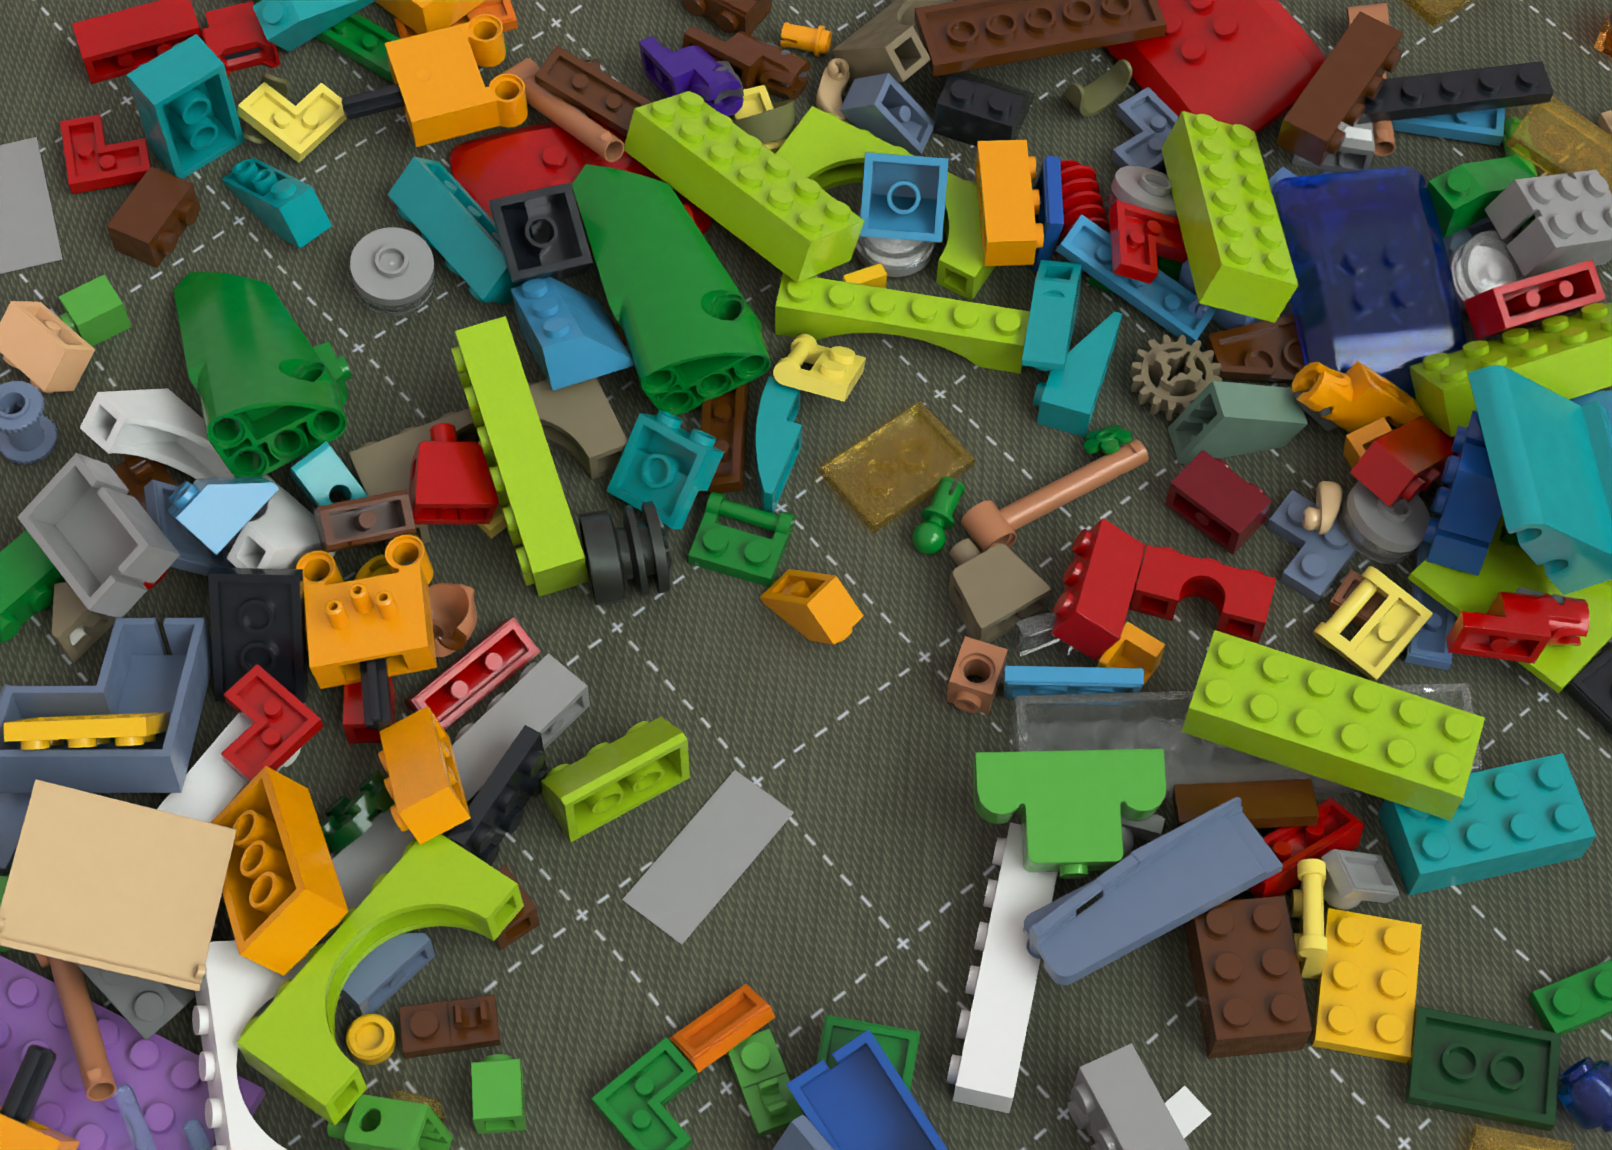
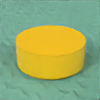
[346,1014,396,1065]

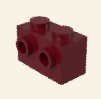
[1165,450,1272,555]

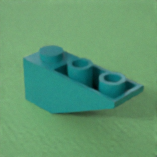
[221,157,332,248]
[1021,260,1082,371]

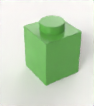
[59,274,131,346]
[471,1054,526,1134]

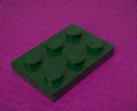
[1405,1006,1561,1131]

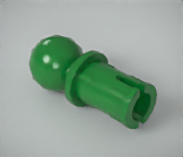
[912,476,965,555]

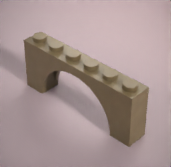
[832,0,960,84]
[349,378,628,547]

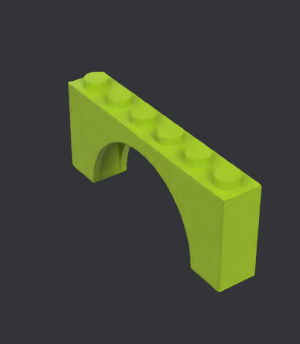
[776,106,996,301]
[236,834,524,1126]

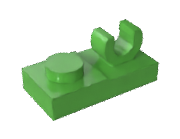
[726,1028,803,1138]

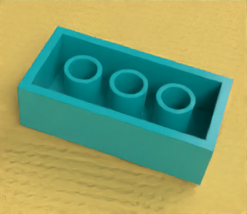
[1378,753,1596,896]

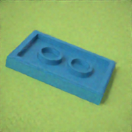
[1003,666,1144,701]

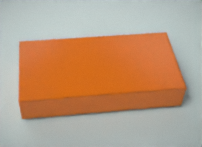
[669,984,776,1073]

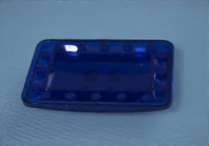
[1271,166,1467,401]

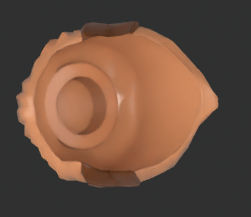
[429,583,477,657]

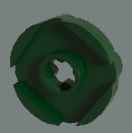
[320,770,394,853]

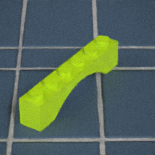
[775,273,1030,374]

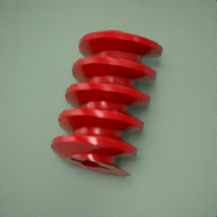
[1059,160,1110,244]

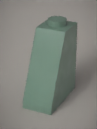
[1168,381,1308,464]

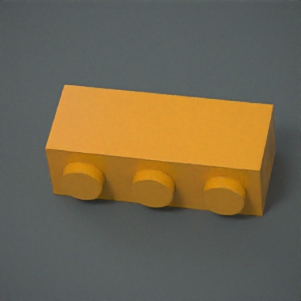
[975,140,1044,266]
[378,706,471,845]

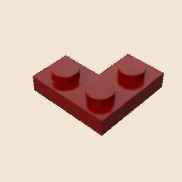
[60,114,152,194]
[1109,200,1188,284]
[221,664,324,783]

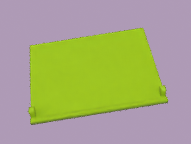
[1408,513,1612,693]

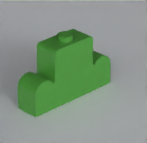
[972,749,1166,879]

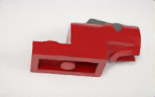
[1446,587,1590,664]

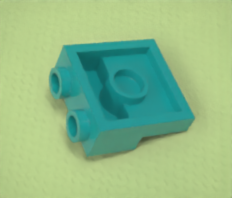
[606,410,724,530]

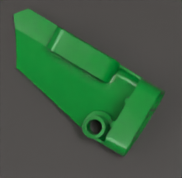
[572,164,771,416]
[173,272,347,477]

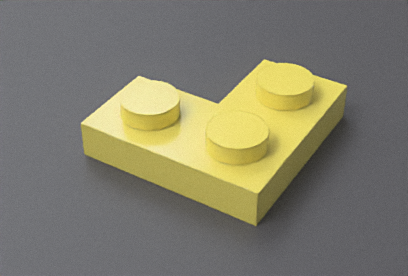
[237,82,347,163]

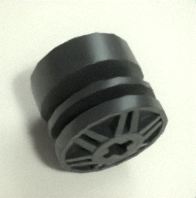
[579,501,672,606]

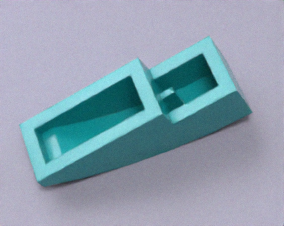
[755,376,802,513]

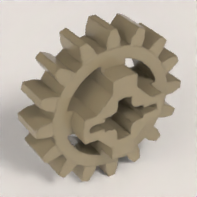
[1129,334,1223,421]

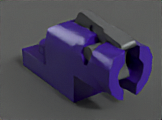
[638,36,744,116]

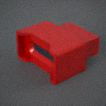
[201,1,281,77]

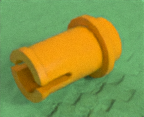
[780,22,832,57]

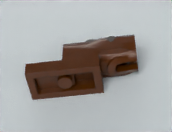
[682,26,811,99]

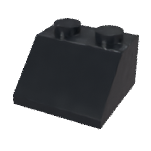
[934,71,1035,147]
[489,182,593,283]

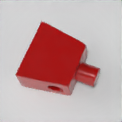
[409,423,499,524]

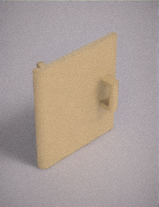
[0,779,237,992]

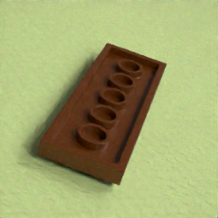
[915,0,1166,77]

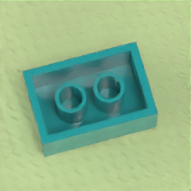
[127,34,245,179]

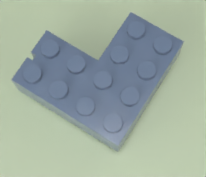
[0,618,213,793]

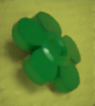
[1083,425,1132,455]

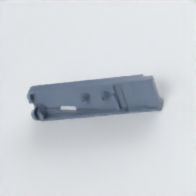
[1023,797,1283,985]

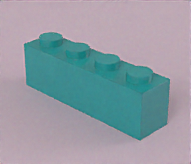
[387,156,523,304]

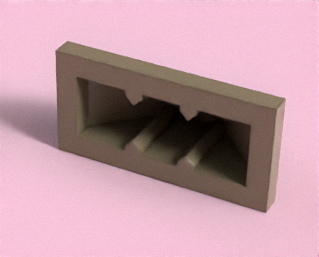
[51,582,116,663]

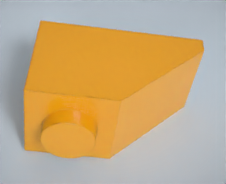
[759,569,863,645]

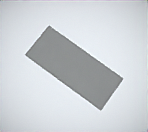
[0,137,63,274]
[622,770,794,945]

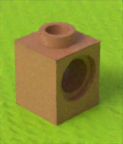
[946,636,1008,715]

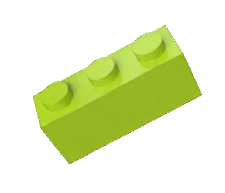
[541,716,690,843]

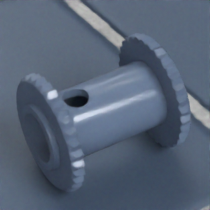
[0,381,58,465]

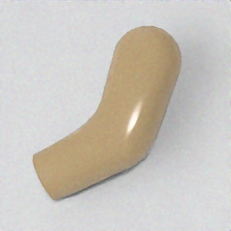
[816,58,851,125]
[1302,481,1342,535]

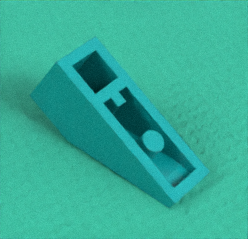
[252,0,376,52]
[1032,311,1122,437]

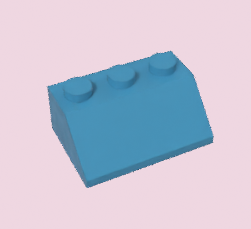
[511,277,634,391]

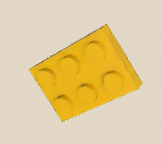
[4,712,170,750]
[1312,908,1422,1064]

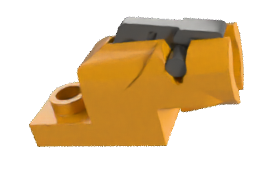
[1292,361,1425,433]

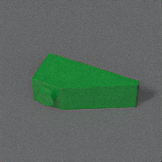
[1419,155,1537,239]

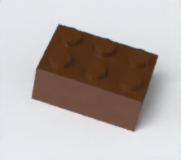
[1184,896,1312,1059]

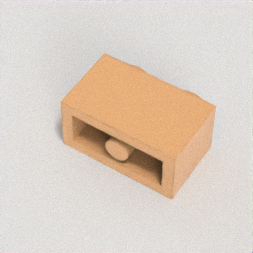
[0,301,95,394]

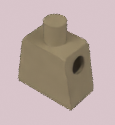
[948,538,1051,643]

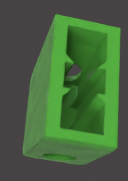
[327,1094,453,1150]

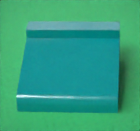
[1468,365,1612,595]

